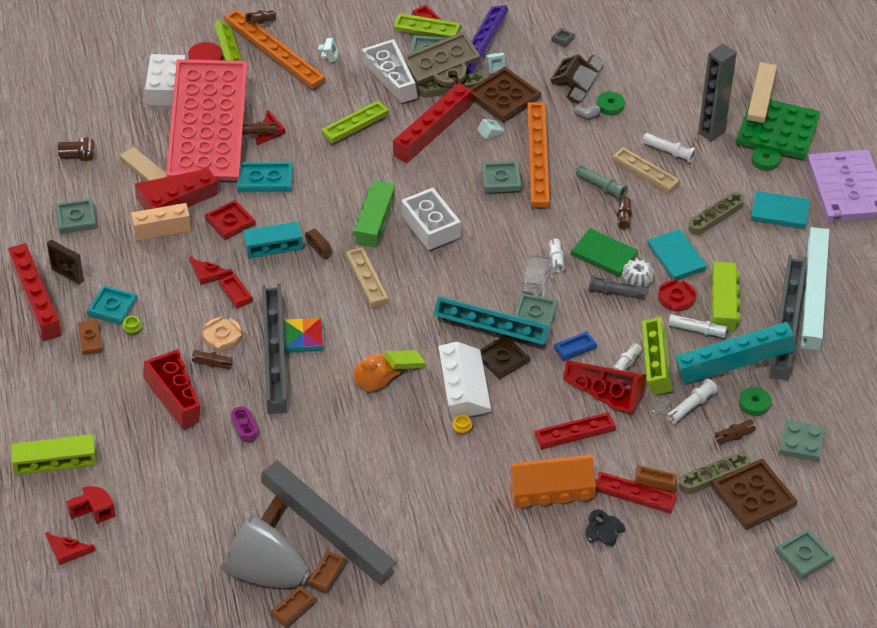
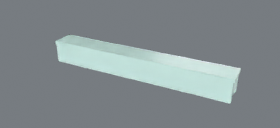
[801,227,829,351]

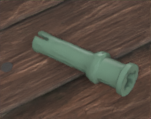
[576,165,628,200]

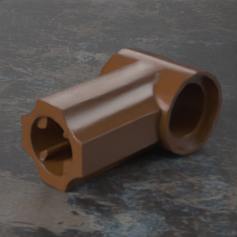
[58,137,95,161]

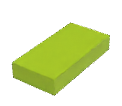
[384,350,426,369]

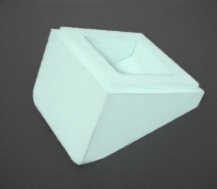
[477,119,505,139]

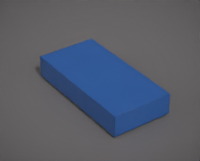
[554,331,597,362]

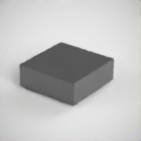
[551,28,575,48]

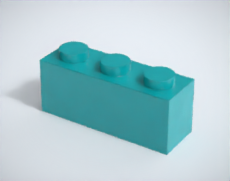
[243,221,303,259]

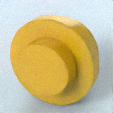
[452,414,472,433]

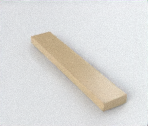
[747,62,777,123]

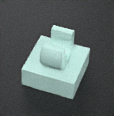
[318,38,339,63]
[486,53,506,74]

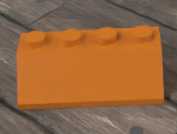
[510,455,596,508]

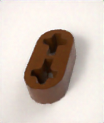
[305,228,332,258]

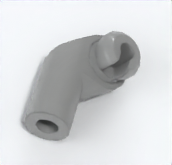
[573,105,601,119]

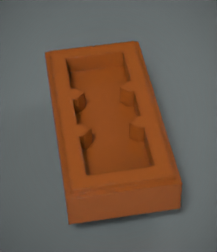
[78,320,102,355]
[634,465,677,492]
[307,551,346,593]
[270,586,316,628]

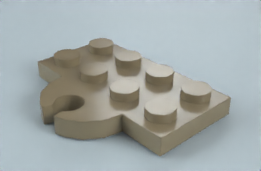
[403,31,480,87]

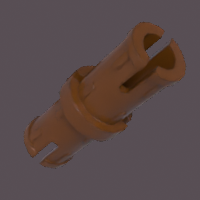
[245,10,276,24]
[243,121,278,136]
[617,196,632,230]
[192,350,233,369]
[714,419,756,444]

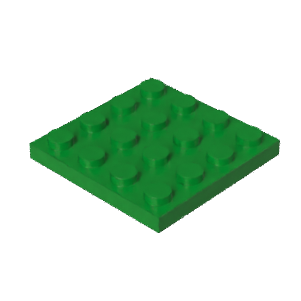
[736,100,821,160]

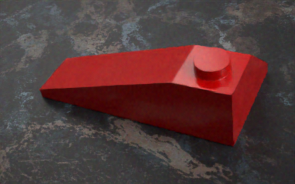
[563,360,647,413]

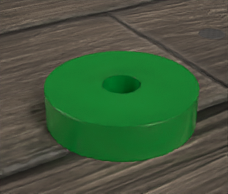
[597,91,625,116]
[751,147,781,171]
[739,387,771,416]

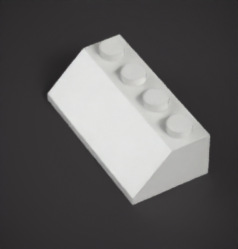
[438,342,492,420]

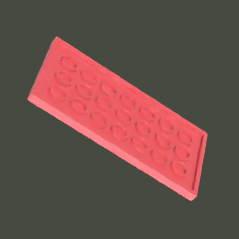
[166,59,247,181]

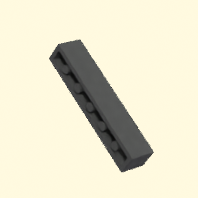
[698,43,737,142]

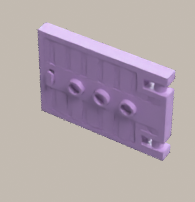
[807,149,877,222]

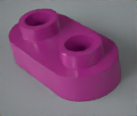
[230,407,258,441]

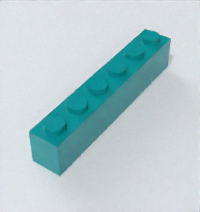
[433,296,552,345]
[675,322,796,385]

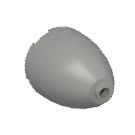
[220,514,310,588]

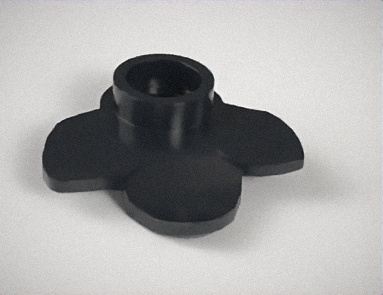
[585,509,625,547]

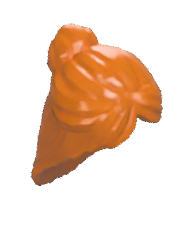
[353,353,402,392]

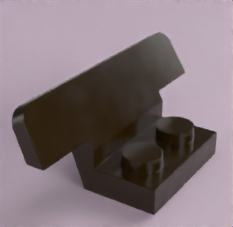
[550,54,603,103]

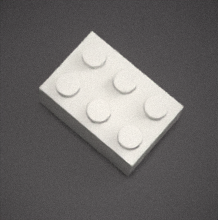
[145,54,186,106]
[401,188,461,250]

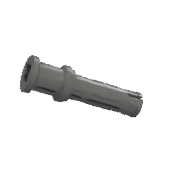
[588,275,647,299]

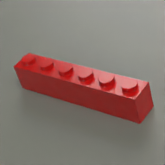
[393,83,472,163]
[8,243,62,341]

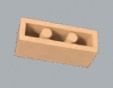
[131,203,191,241]

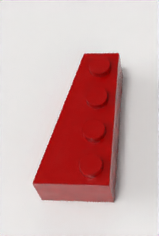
[135,168,218,210]

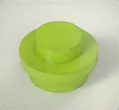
[122,316,142,334]

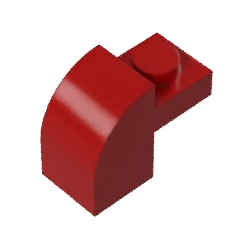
[66,486,116,524]

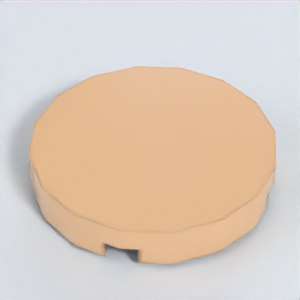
[203,317,241,350]

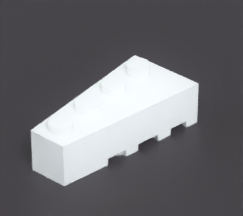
[362,39,418,103]

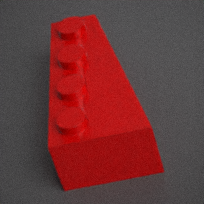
[143,349,200,429]

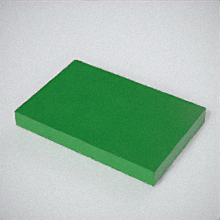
[571,228,638,277]

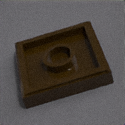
[47,239,84,285]
[480,335,530,380]

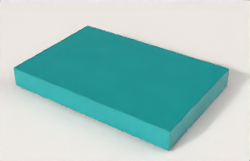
[237,162,293,192]
[751,191,810,229]
[647,229,707,280]

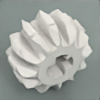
[622,258,654,287]

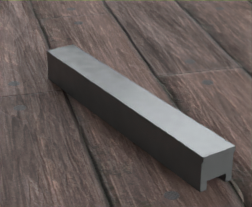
[769,255,807,381]
[262,284,287,414]
[261,460,396,586]

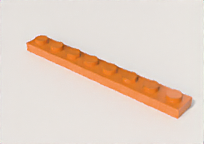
[224,9,326,89]
[527,102,550,207]

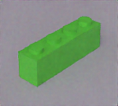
[353,180,395,248]

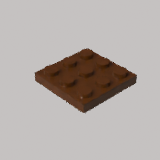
[469,67,541,121]
[711,458,797,529]

